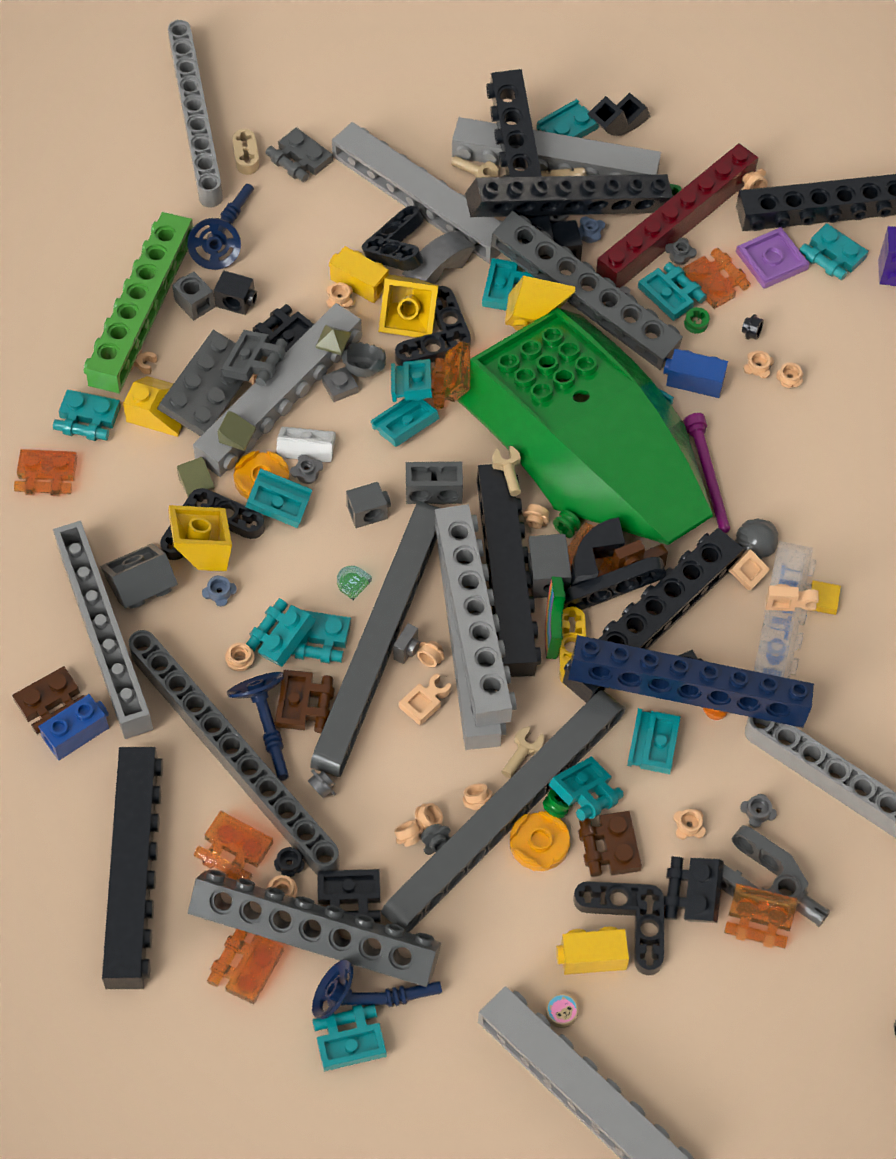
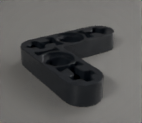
[362,205,424,271]
[395,286,471,366]
[160,488,264,560]
[573,881,664,975]

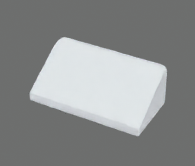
[276,427,336,462]

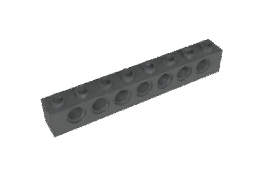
[491,211,683,370]
[187,869,441,987]

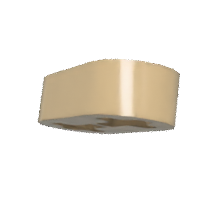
[232,129,259,175]

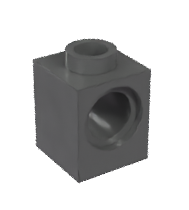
[172,271,215,321]
[346,482,391,528]

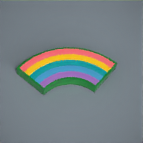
[545,576,565,659]

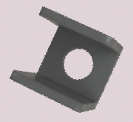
[528,534,571,598]

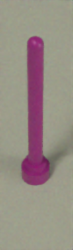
[683,413,730,534]

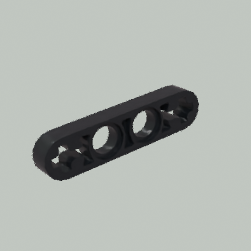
[563,557,666,610]

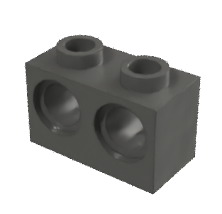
[406,461,463,504]

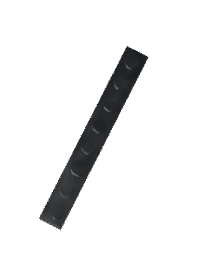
[476,464,541,677]
[102,747,163,989]

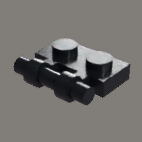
[253,304,314,353]
[664,856,724,923]
[317,869,381,924]

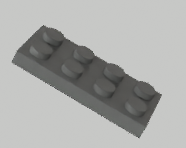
[157,329,245,436]

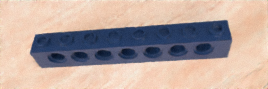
[568,635,814,728]

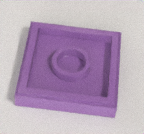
[736,227,810,289]

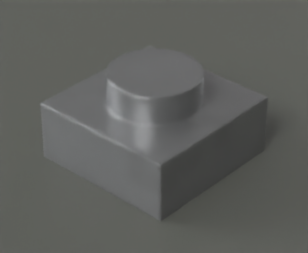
[322,367,358,402]
[393,623,420,664]

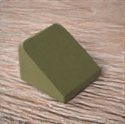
[218,411,256,451]
[177,457,215,497]

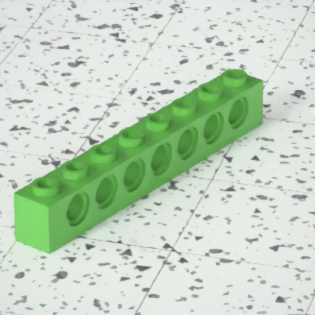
[84,212,193,394]

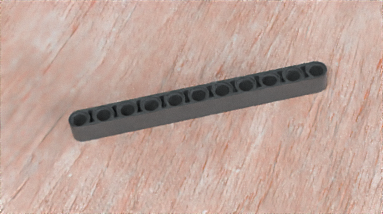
[310,501,439,777]
[129,630,340,875]
[381,690,626,932]

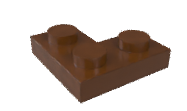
[611,539,668,572]

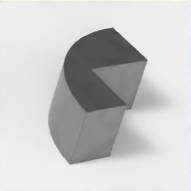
[402,231,476,284]

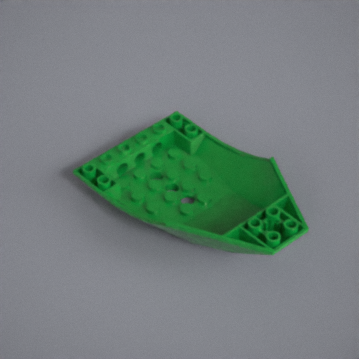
[451,307,713,545]

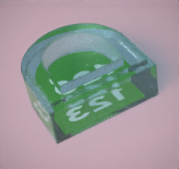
[337,566,372,600]

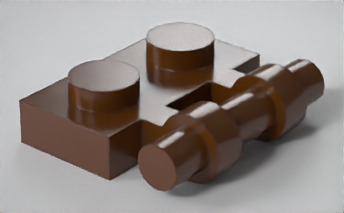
[12,666,85,734]
[275,670,335,733]
[578,811,642,877]

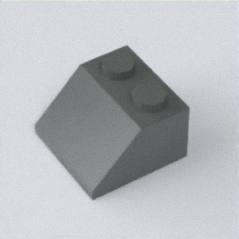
[100,543,178,609]

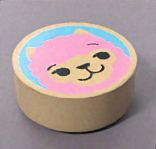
[546,994,578,1028]

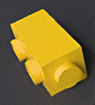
[329,246,389,303]
[556,927,629,975]

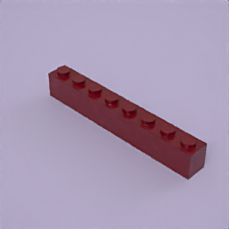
[596,143,758,288]

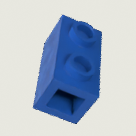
[663,349,728,398]
[38,694,109,761]

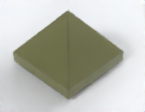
[316,325,351,356]

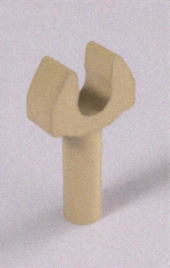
[451,156,499,178]
[492,446,521,496]
[501,726,544,778]

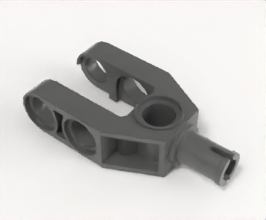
[721,825,830,927]

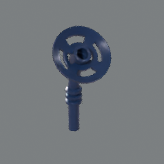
[188,183,254,270]
[227,672,289,781]
[312,960,442,1020]

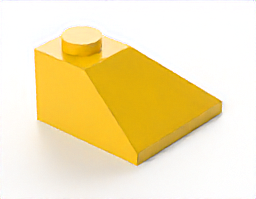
[378,275,439,337]
[505,275,575,330]
[123,376,183,437]
[168,505,232,571]

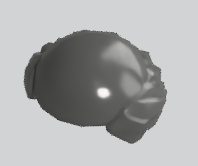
[342,342,386,377]
[735,518,778,559]

